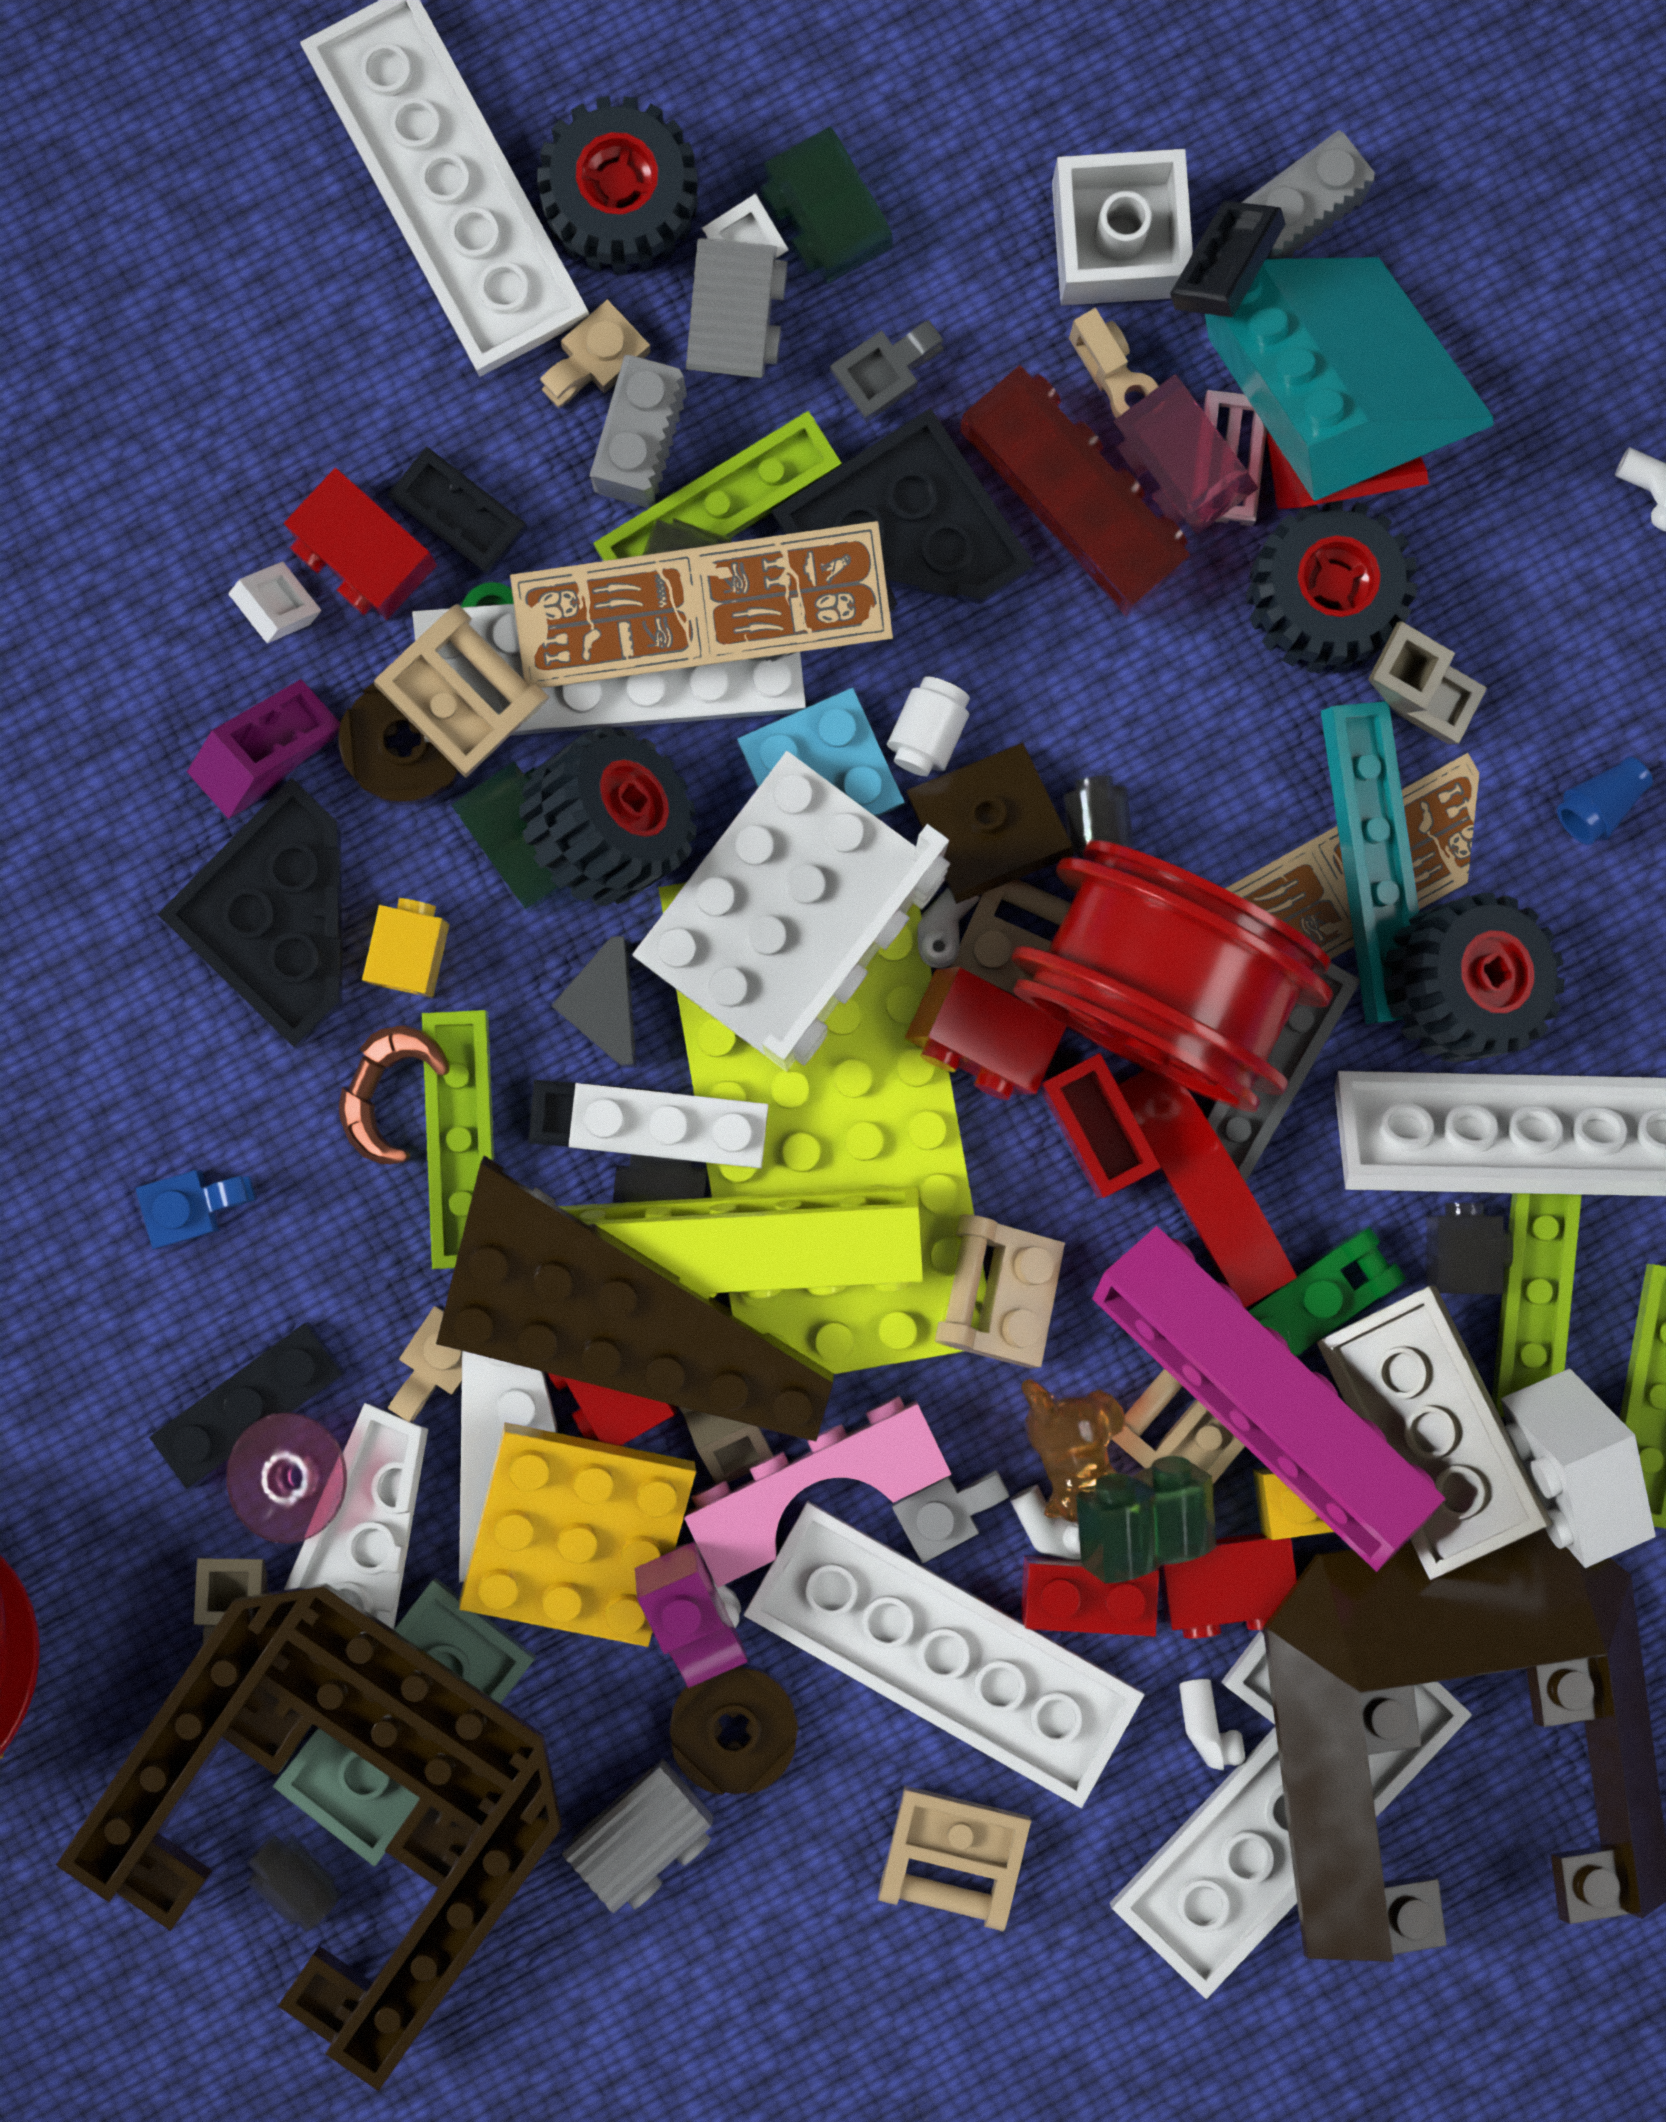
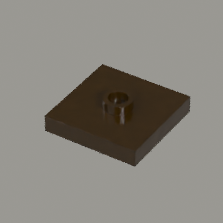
[906,742,1074,904]

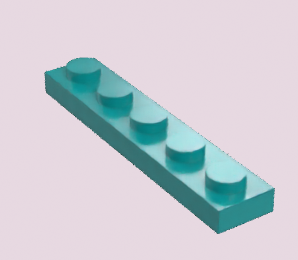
[1321,701,1419,1025]

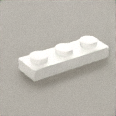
[569,1083,769,1169]

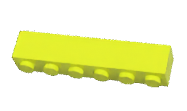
[558,1186,923,1300]

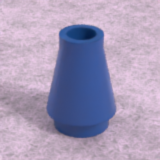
[1557,756,1653,845]

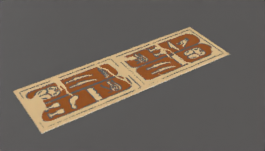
[510,521,893,688]
[1225,753,1480,959]

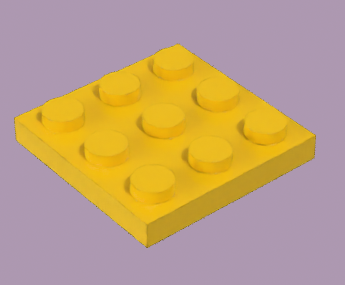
[459,1422,696,1647]

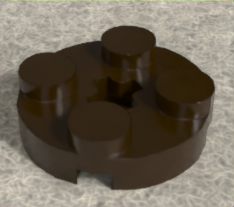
[339,682,460,805]
[670,1664,799,1795]

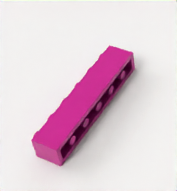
[1092,1226,1446,1572]

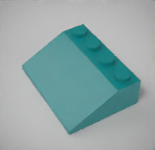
[1205,257,1493,501]

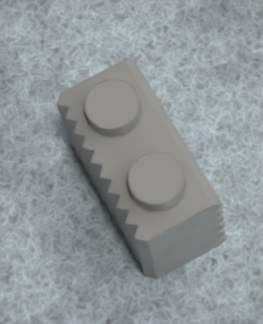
[1241,130,1375,259]
[686,238,788,378]
[589,355,687,508]
[562,1758,714,1913]

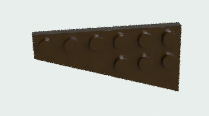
[436,1155,834,1442]

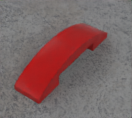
[1118,1070,1297,1308]

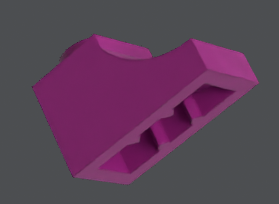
[187,679,341,819]
[635,1542,748,1688]

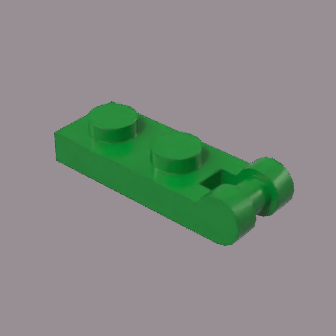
[1246,1225,1406,1357]

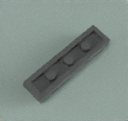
[1206,963,1361,1182]

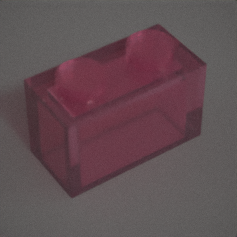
[1114,374,1259,535]

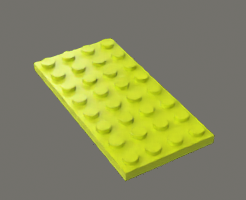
[658,882,987,1374]

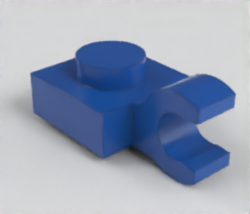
[135,1170,257,1249]

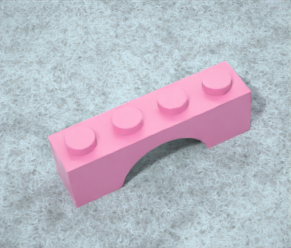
[684,1396,951,1588]

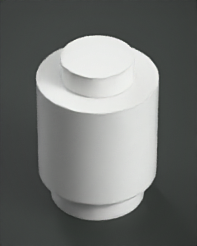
[887,677,970,776]

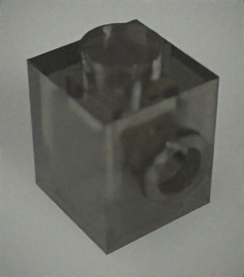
[1426,1203,1513,1294]

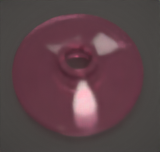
[227,1413,347,1543]

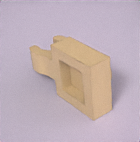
[540,299,650,409]
[1069,308,1161,424]
[388,1306,462,1422]

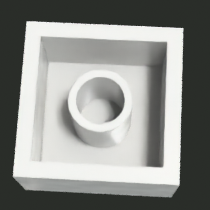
[1052,149,1193,306]
[1501,1369,1656,1568]

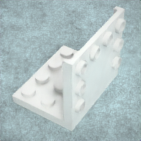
[632,751,951,1072]

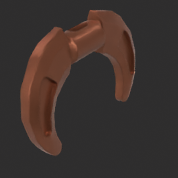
[338,1025,450,1164]

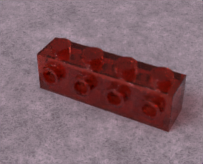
[960,365,1190,617]

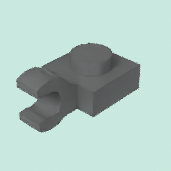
[830,320,944,423]

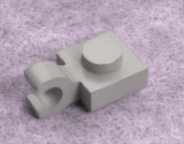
[892,1470,1009,1564]

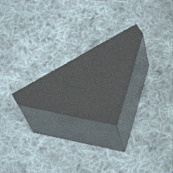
[551,936,637,1068]

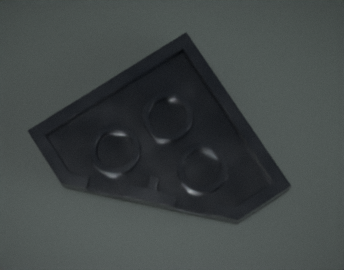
[772,408,1035,604]
[157,778,343,1049]

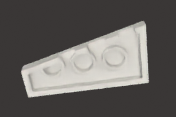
[459,1351,558,1583]
[284,1403,428,1630]

